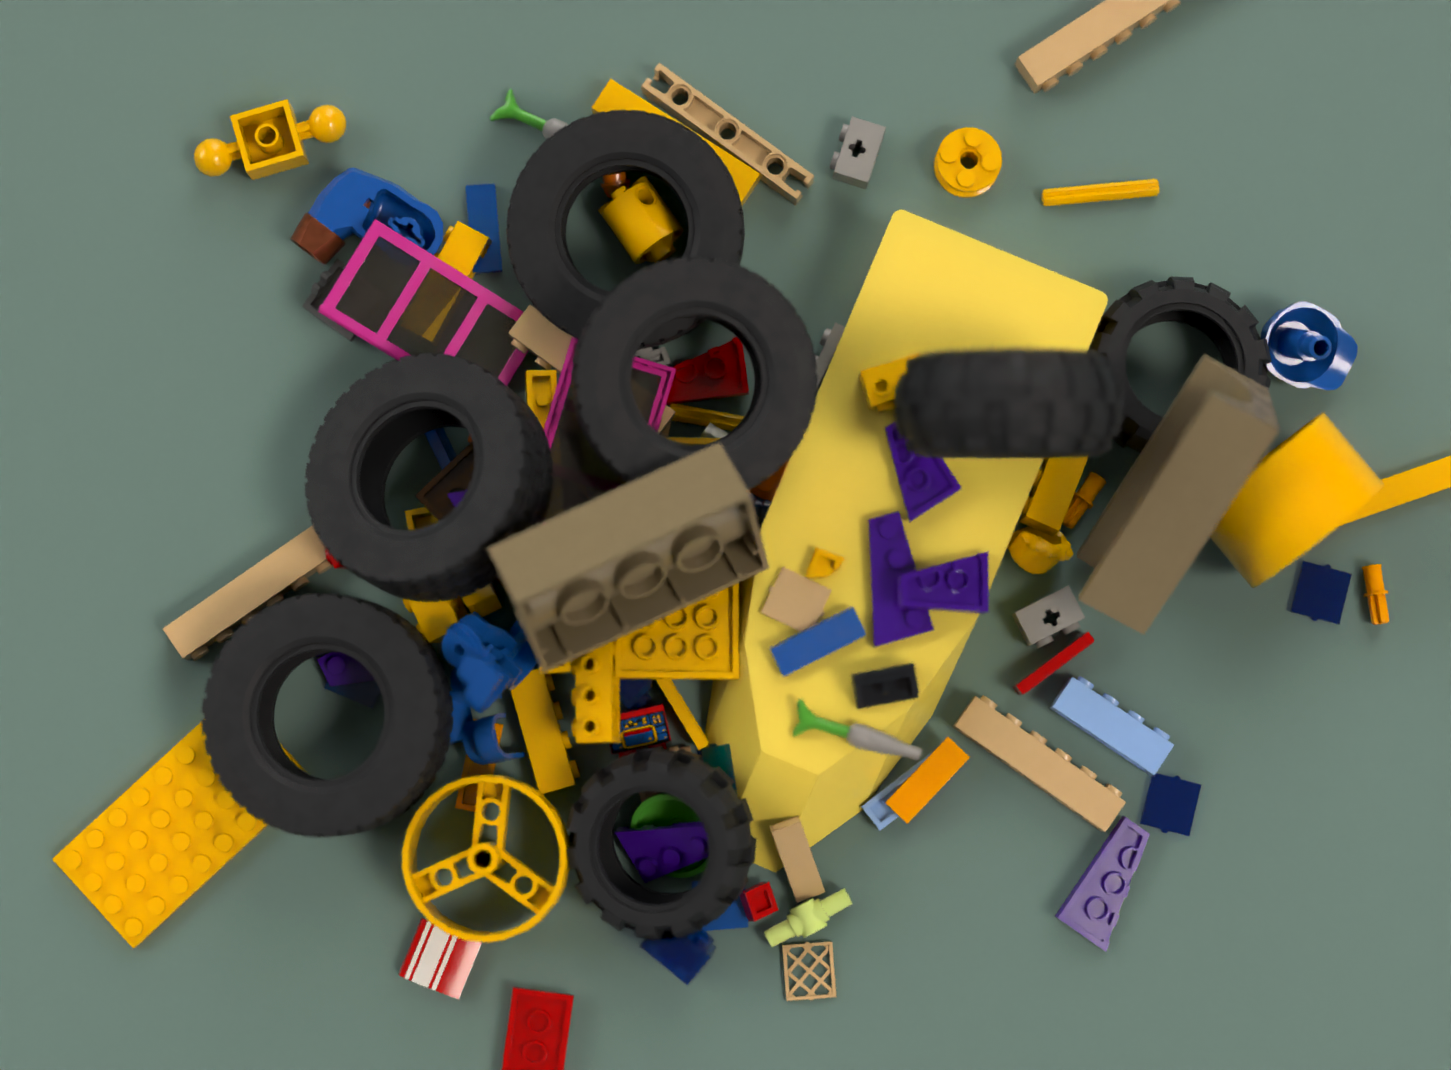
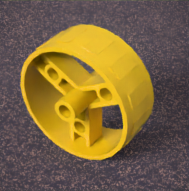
[402,774,570,943]

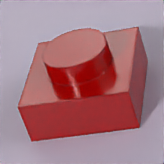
[740,882,779,922]

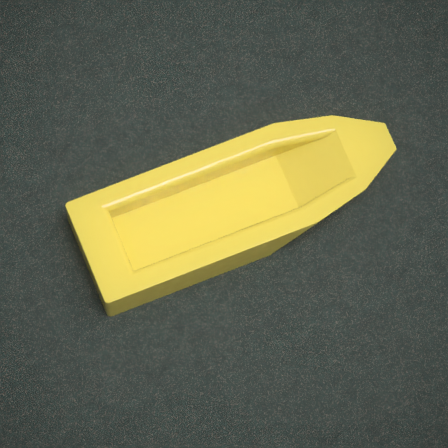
[704,210,1108,873]

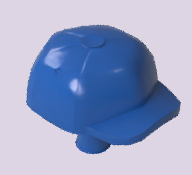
[1261,301,1358,390]

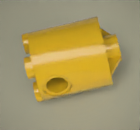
[598,176,684,264]

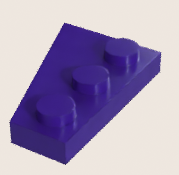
[885,421,962,523]

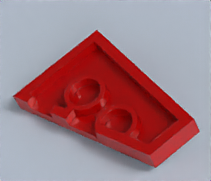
[657,337,749,405]

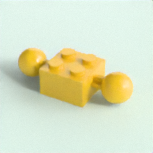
[194,99,346,180]

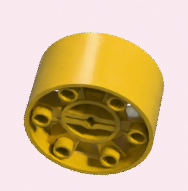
[1209,412,1384,588]

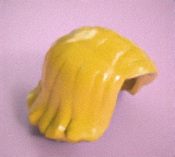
[1007,526,1074,574]

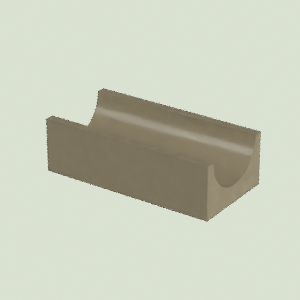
[1077,354,1279,635]
[488,442,769,673]

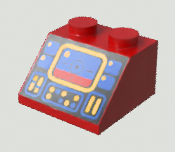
[609,704,672,758]

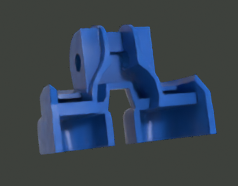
[442,611,538,714]
[449,667,526,765]

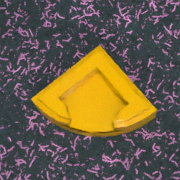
[805,548,845,579]

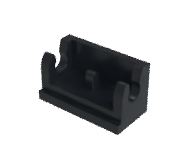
[851,663,919,709]

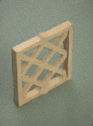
[782,941,837,1001]

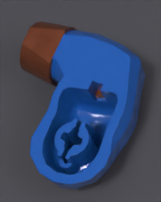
[290,168,443,266]

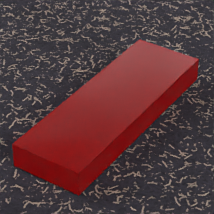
[1013,632,1094,695]

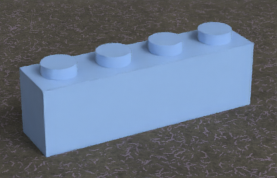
[1049,676,1174,776]

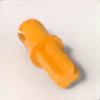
[1062,472,1106,529]
[1362,564,1389,625]

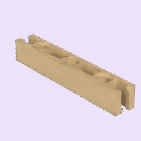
[642,63,814,206]

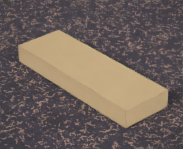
[769,816,825,903]

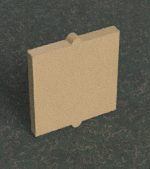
[761,567,832,632]

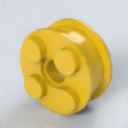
[934,127,1002,198]

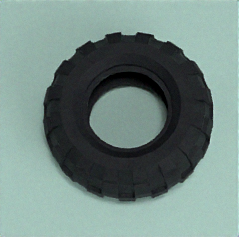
[895,348,1123,458]

